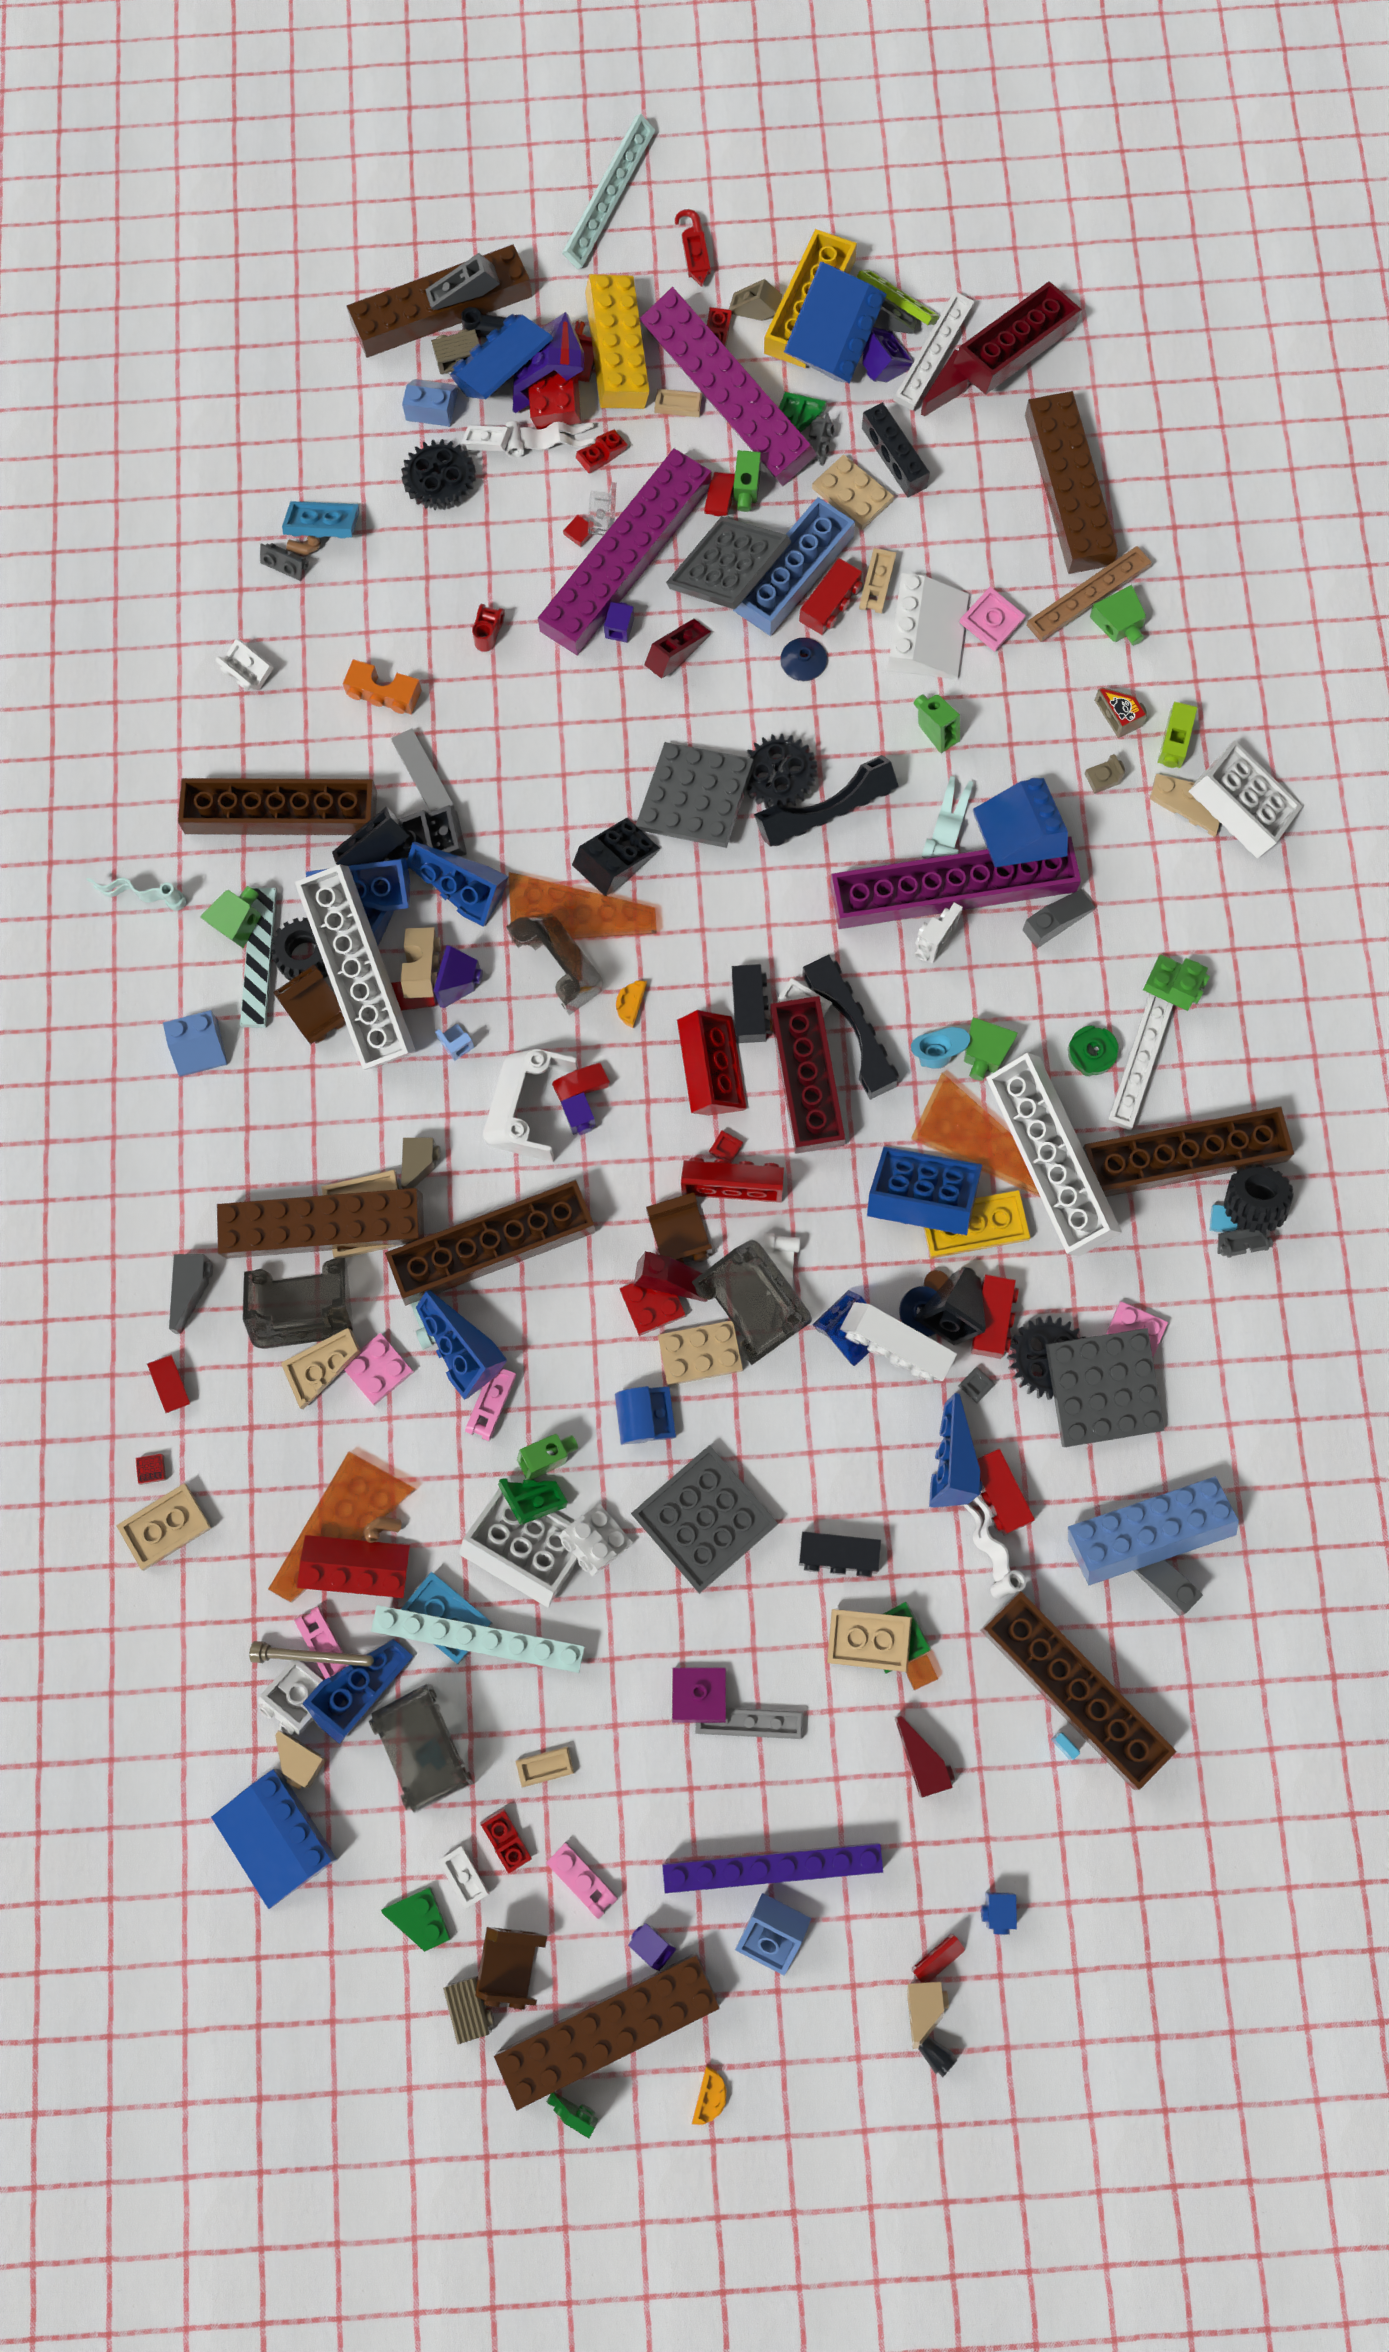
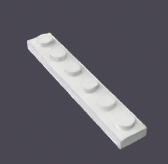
[893,291,974,411]
[1107,994,1173,1131]

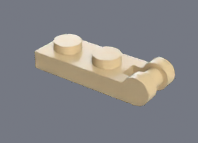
[859,548,896,614]

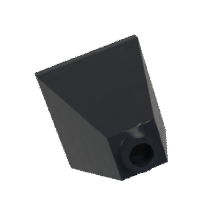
[915,1267,986,1345]

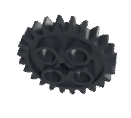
[401,439,476,510]
[746,733,818,809]
[1007,1316,1086,1400]

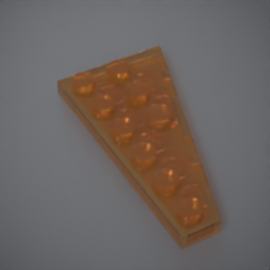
[509,872,657,943]
[911,1073,1041,1198]
[268,1452,417,1603]

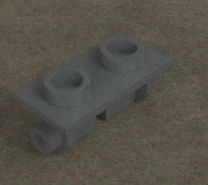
[808,413,835,466]
[260,543,309,581]
[1217,1228,1273,1258]

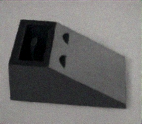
[572,818,660,897]

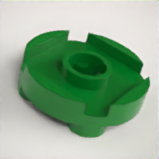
[1068,1026,1119,1076]

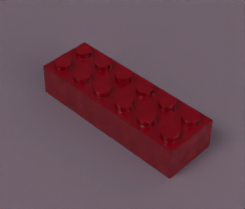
[953,281,1082,395]
[770,996,846,1154]

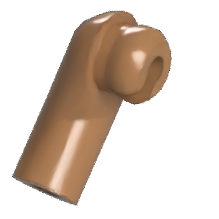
[286,536,321,556]
[363,1516,402,1543]

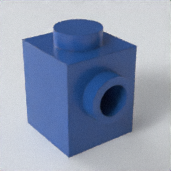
[981,1892,1017,1935]

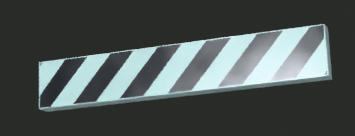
[240,888,277,1028]

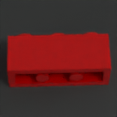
[799,558,863,635]
[971,1274,1019,1359]
[977,1449,1035,1536]

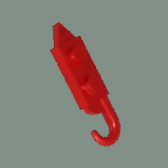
[675,209,711,287]

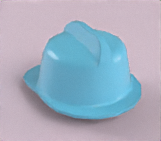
[911,1027,970,1069]

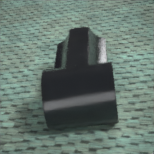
[461,307,506,338]

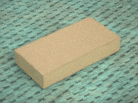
[654,389,702,417]
[516,1747,574,1788]

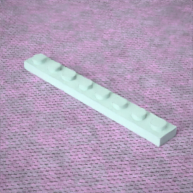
[562,114,655,269]
[371,1605,585,1673]

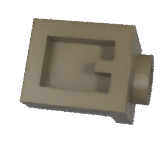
[1085,754,1125,794]

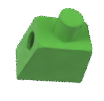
[734,450,761,512]
[1090,585,1146,646]
[914,694,960,753]
[200,886,261,948]
[964,1017,1018,1081]
[517,1434,579,1480]

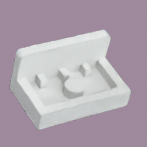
[215,639,274,690]

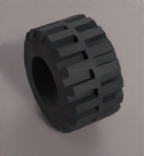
[270,917,328,981]
[1224,1165,1294,1233]

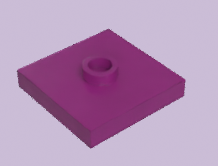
[672,1668,726,1723]

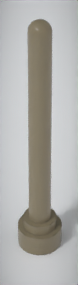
[249,1641,374,1666]

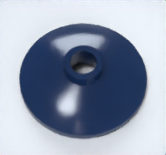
[780,638,827,681]
[899,1286,937,1337]

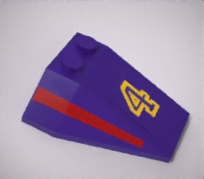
[512,312,584,413]

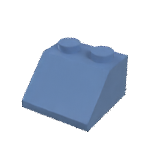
[402,379,459,427]
[163,1010,228,1077]
[735,1893,811,1975]

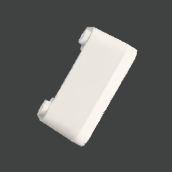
[483,1049,579,1162]

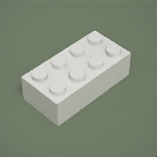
[840,1302,957,1383]

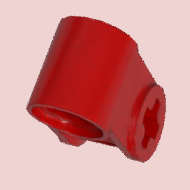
[472,604,505,652]

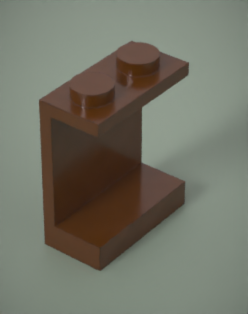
[273,964,346,1045]
[646,1192,712,1264]
[475,1927,547,2010]

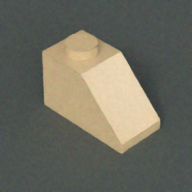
[275,1730,327,1790]
[907,1982,949,2049]

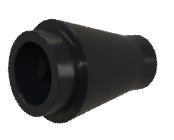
[918,2036,957,2077]

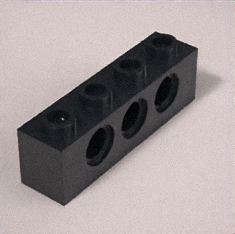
[862,402,930,498]

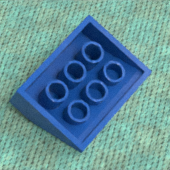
[784,262,886,383]
[449,314,553,399]
[973,778,1068,867]
[867,1146,982,1235]
[211,1769,337,1909]

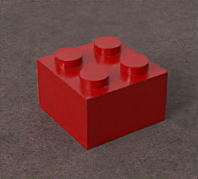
[528,370,581,429]

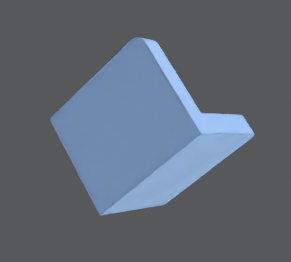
[435,1024,475,1061]

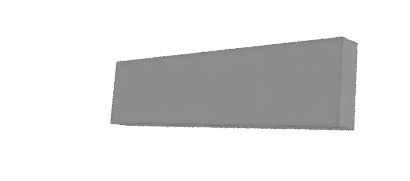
[391,728,455,812]
[695,1708,803,1739]

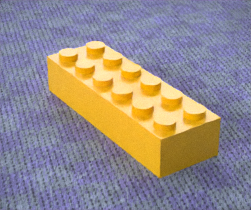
[764,229,857,368]
[585,274,649,409]

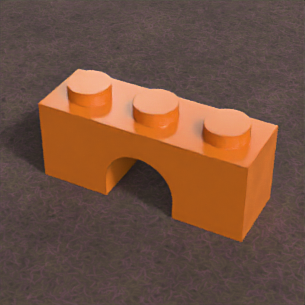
[343,659,422,715]

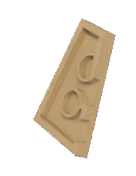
[1150,774,1219,837]
[281,1328,361,1409]

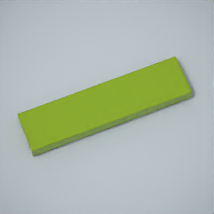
[856,270,939,325]

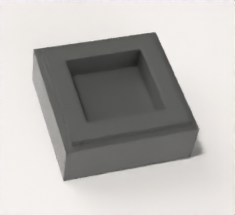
[958,1366,995,1403]

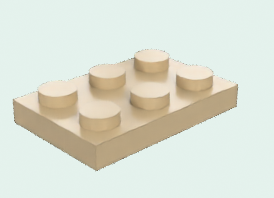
[812,454,894,530]
[658,1320,743,1386]
[116,1483,212,1571]
[827,1609,912,1672]

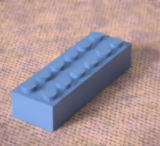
[733,497,855,636]
[1068,1476,1239,1586]

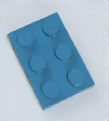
[282,501,359,539]
[400,1572,492,1665]

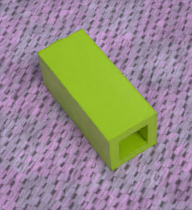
[1157,702,1197,768]

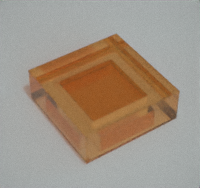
[905,1654,938,1690]

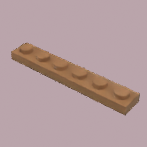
[1027,546,1152,642]

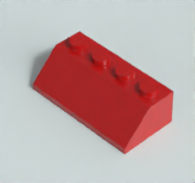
[677,1010,747,1116]
[681,1157,784,1203]
[297,1535,410,1598]

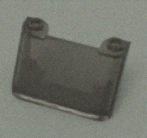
[506,913,603,1015]
[692,1240,812,1366]
[243,1258,353,1349]
[369,1684,475,1813]

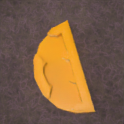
[616,980,647,1028]
[692,2065,726,2125]

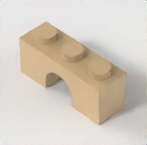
[401,927,441,998]

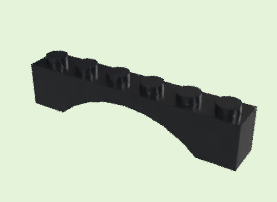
[754,755,899,847]
[802,955,899,1100]

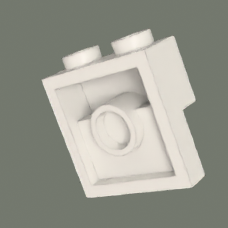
[914,902,963,964]
[559,1503,633,1576]
[258,1660,323,1737]

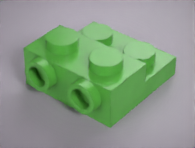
[1143,954,1210,1011]

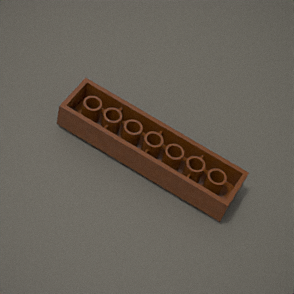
[346,244,532,358]
[1025,391,1118,574]
[178,778,377,835]
[1083,1106,1294,1197]
[385,1180,595,1306]
[217,1188,424,1259]
[980,1591,1177,1790]
[494,1953,720,2111]

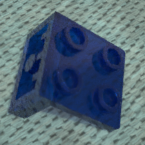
[812,1290,870,1366]

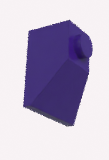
[862,327,914,383]
[433,945,483,1008]

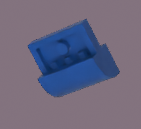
[615,1386,676,1445]

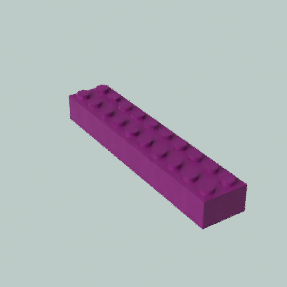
[639,286,817,486]
[538,448,712,656]
[830,836,1081,929]

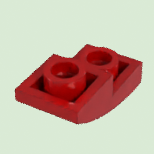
[707,307,732,347]
[575,429,628,473]
[704,472,735,516]
[552,1063,610,1102]
[147,1354,190,1413]
[480,1807,532,1874]

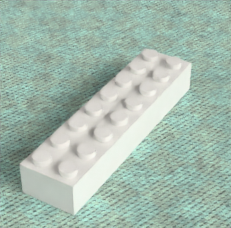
[295,864,416,1070]
[986,1053,1122,1257]

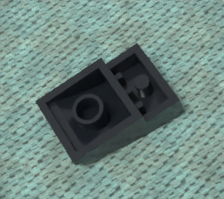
[388,805,467,869]

